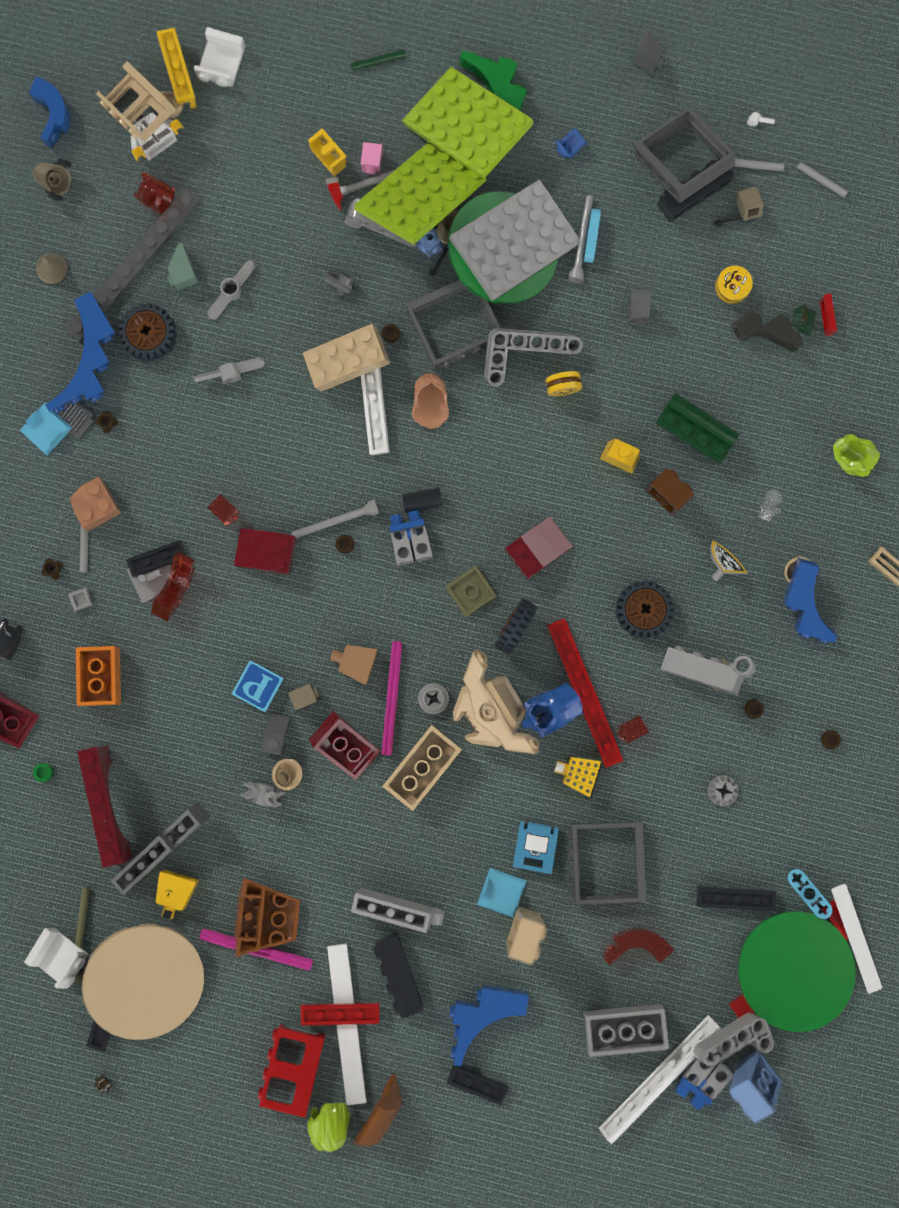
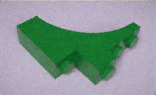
[460,50,527,111]

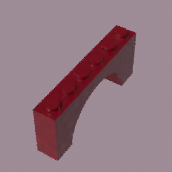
[77,746,133,868]

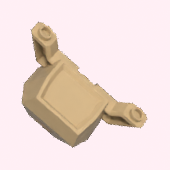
[453,650,539,754]

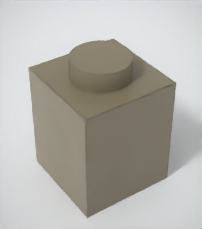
[736,187,764,221]
[288,684,320,711]

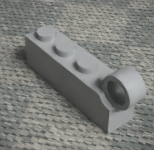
[661,646,756,695]
[351,888,445,933]

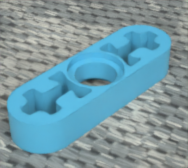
[583,209,601,263]
[787,869,832,919]

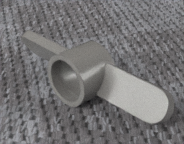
[207,260,255,319]
[194,357,265,384]

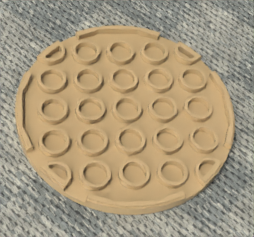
[83,924,204,1040]

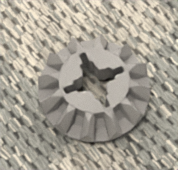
[418,683,449,714]
[708,775,739,806]

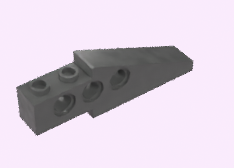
[111,802,211,895]

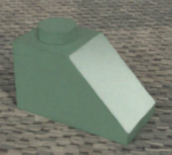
[167,243,199,291]

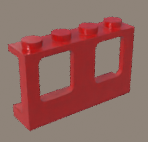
[257,1023,326,1118]

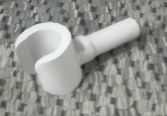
[747,112,775,127]

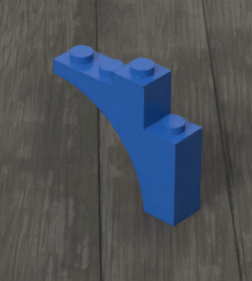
[449,984,529,1066]

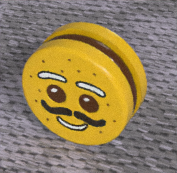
[715,265,753,304]
[545,371,583,396]

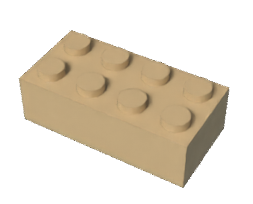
[303,324,390,392]
[382,725,462,811]
[506,906,547,965]

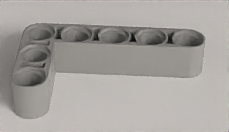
[484,328,583,387]

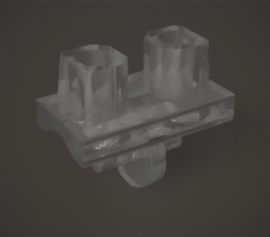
[757,489,782,522]

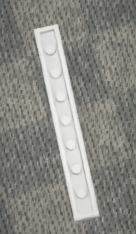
[327,943,367,1105]
[599,1015,721,1144]

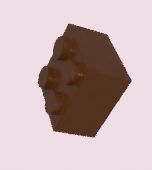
[646,468,695,516]

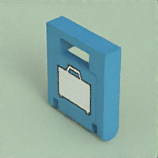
[512,820,559,874]

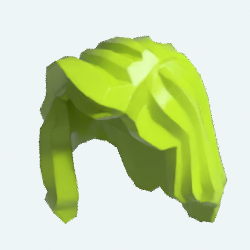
[833,434,880,477]
[307,1103,350,1152]

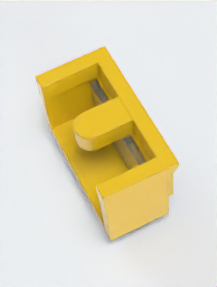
[308,128,347,176]

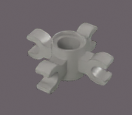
[240,782,284,808]

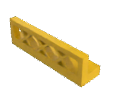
[156,28,196,108]

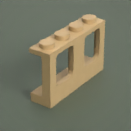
[96,62,176,142]

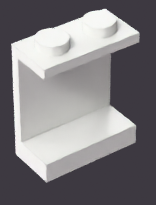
[194,27,245,87]
[24,928,89,989]

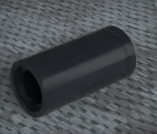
[402,487,443,513]

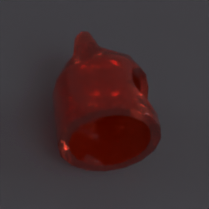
[133,172,175,215]

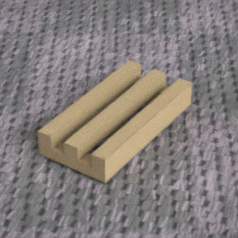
[868,546,899,586]

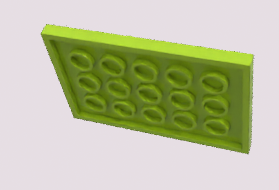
[402,67,534,179]
[354,143,486,245]

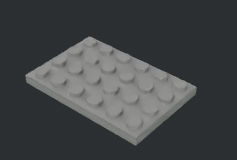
[449,179,580,301]

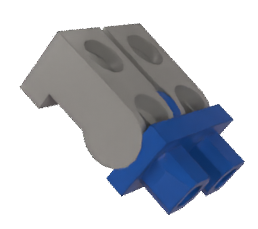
[389,510,433,567]
[675,1058,734,1110]

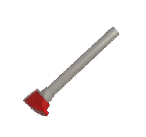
[325,170,395,211]

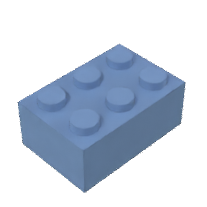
[729,1050,782,1123]

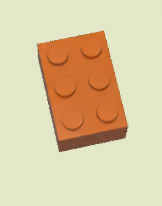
[76,646,121,706]

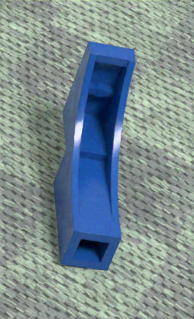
[783,558,837,643]

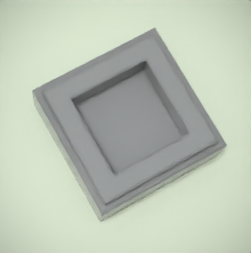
[68,587,94,612]

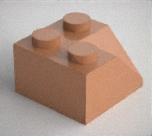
[70,476,122,531]

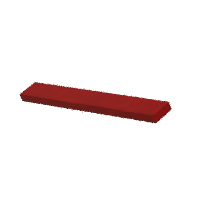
[547,618,624,768]

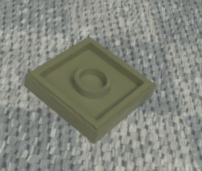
[444,565,497,618]

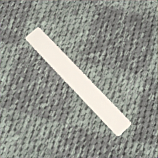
[832,884,882,993]

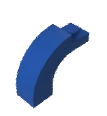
[28,76,70,148]

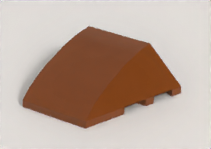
[234,877,300,957]
[352,1074,402,1146]

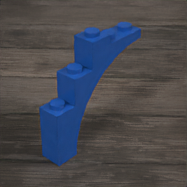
[45,291,116,414]

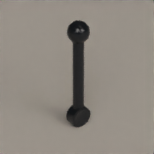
[714,218,753,228]
[429,244,449,277]

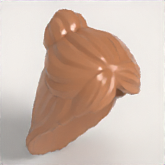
[412,373,449,429]

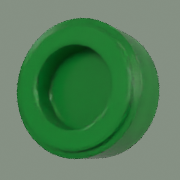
[33,763,54,782]

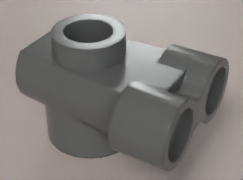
[323,271,354,296]

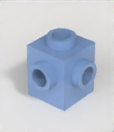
[416,228,443,258]

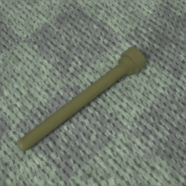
[73,887,90,983]

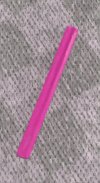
[382,641,402,756]
[200,929,313,971]

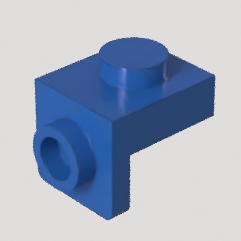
[555,128,588,158]

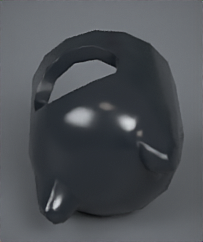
[0,619,23,661]

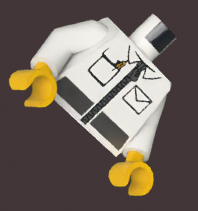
[131,113,184,161]

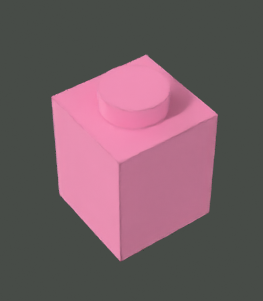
[361,142,383,175]

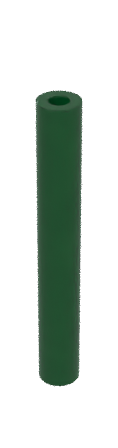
[351,50,406,71]

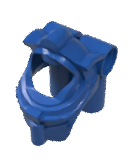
[522,683,583,738]

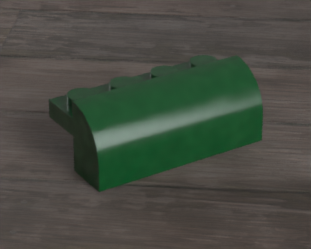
[655,392,739,465]

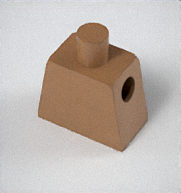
[330,645,378,685]

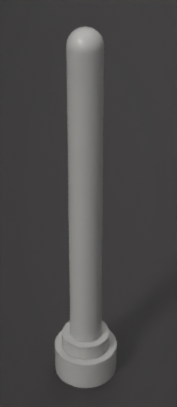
[568,195,593,283]
[291,499,380,538]

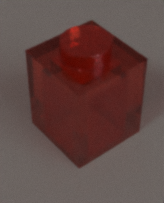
[207,494,240,526]
[617,715,649,743]

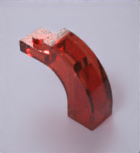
[151,551,195,622]
[602,928,674,966]

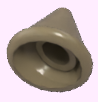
[36,253,68,284]

